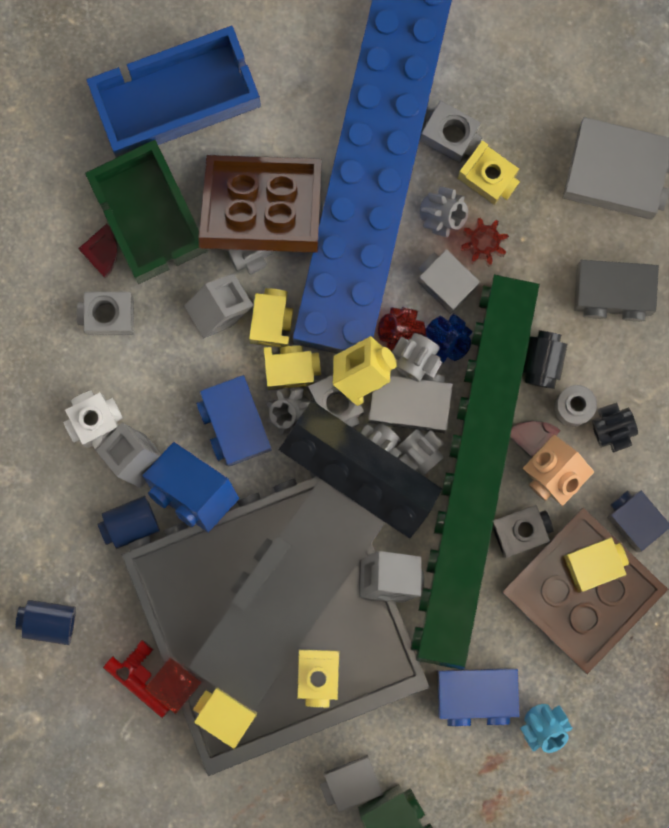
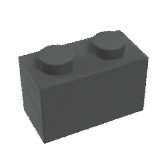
[574,259,659,322]

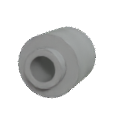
[554,385,597,427]

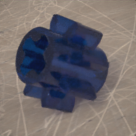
[425,313,473,364]

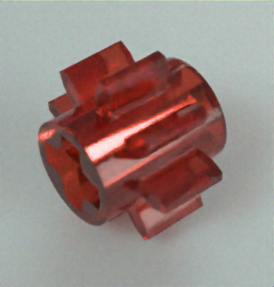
[460,217,509,267]
[378,307,426,352]

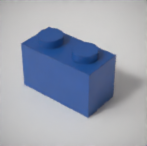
[196,375,272,467]
[142,442,240,533]
[437,668,520,726]

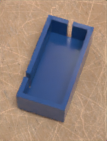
[86,25,261,158]

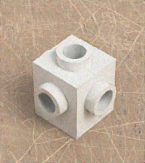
[63,390,123,450]

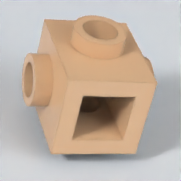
[522,435,594,506]

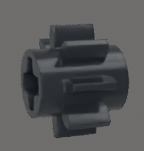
[591,402,638,453]

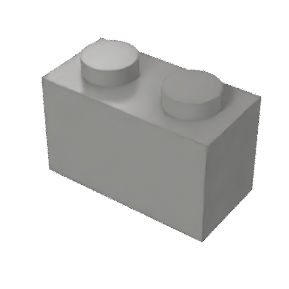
[368,369,453,433]

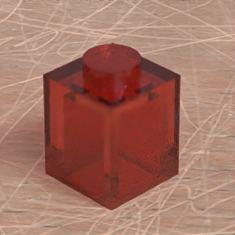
[145,656,204,714]

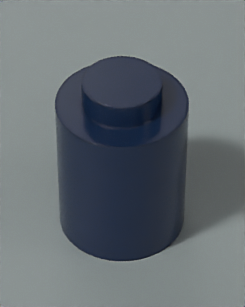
[97,495,160,549]
[15,600,76,645]

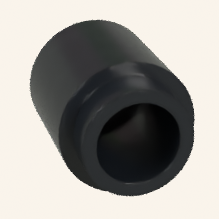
[523,330,568,389]

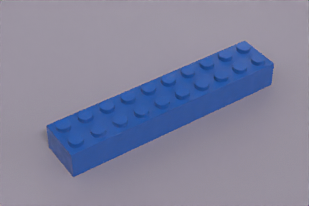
[293,0,452,354]

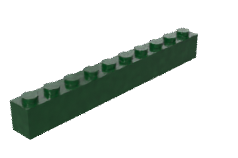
[410,274,540,670]

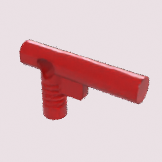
[103,640,172,718]

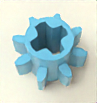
[520,704,573,753]

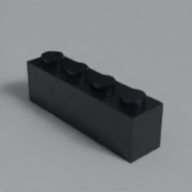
[278,400,442,539]

